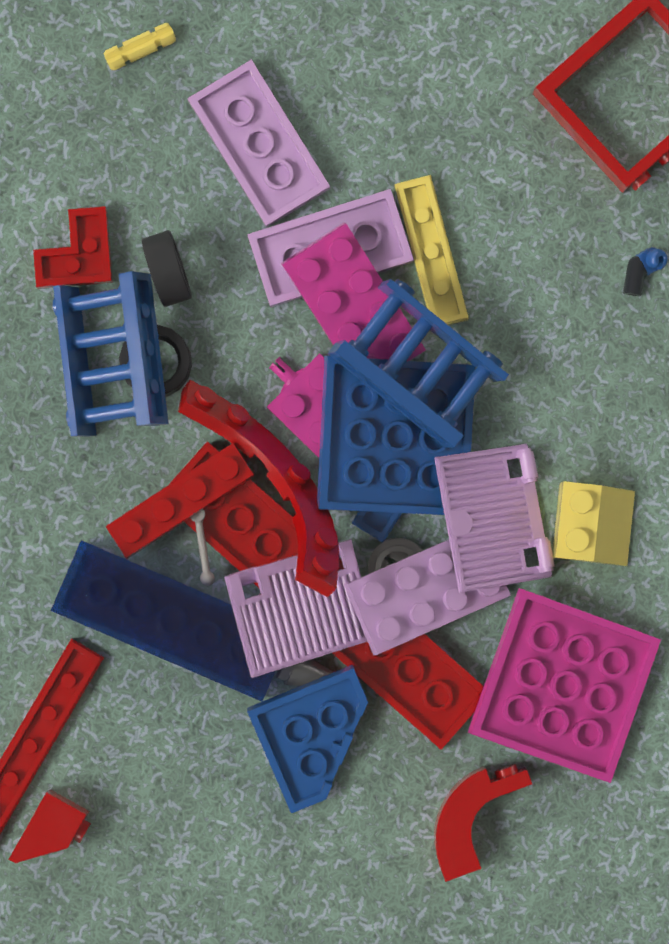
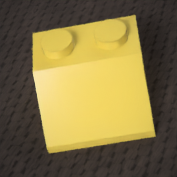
[552,481,635,566]

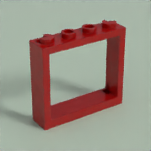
[533,0,669,193]

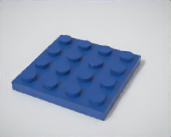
[317,356,475,515]

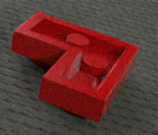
[33,206,113,289]

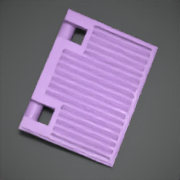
[434,444,555,593]
[224,539,368,678]

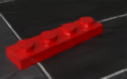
[105,443,254,559]

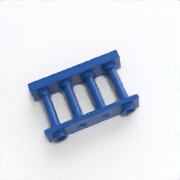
[53,271,169,437]
[327,279,509,448]

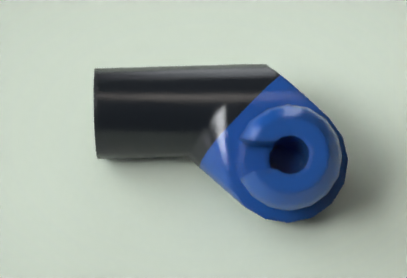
[623,247,668,297]

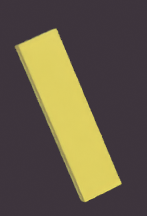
[394,175,469,326]

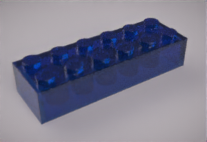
[50,540,276,702]

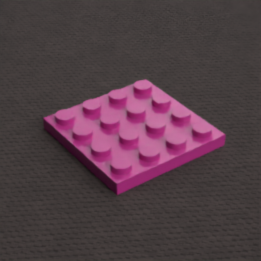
[468,588,661,783]

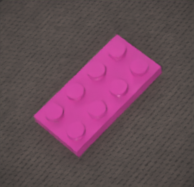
[281,222,426,361]

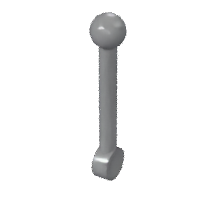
[190,510,215,586]

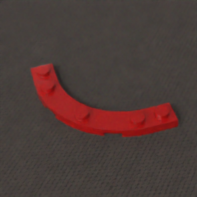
[178,380,339,597]

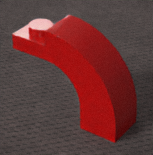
[434,764,532,882]

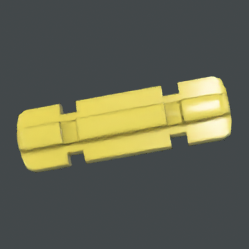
[104,23,176,70]

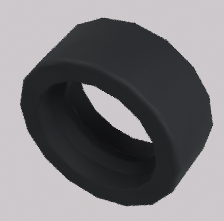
[142,230,192,307]
[119,325,192,397]

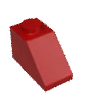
[8,789,91,863]

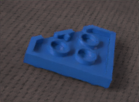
[247,665,368,813]

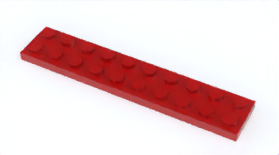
[169,441,484,750]

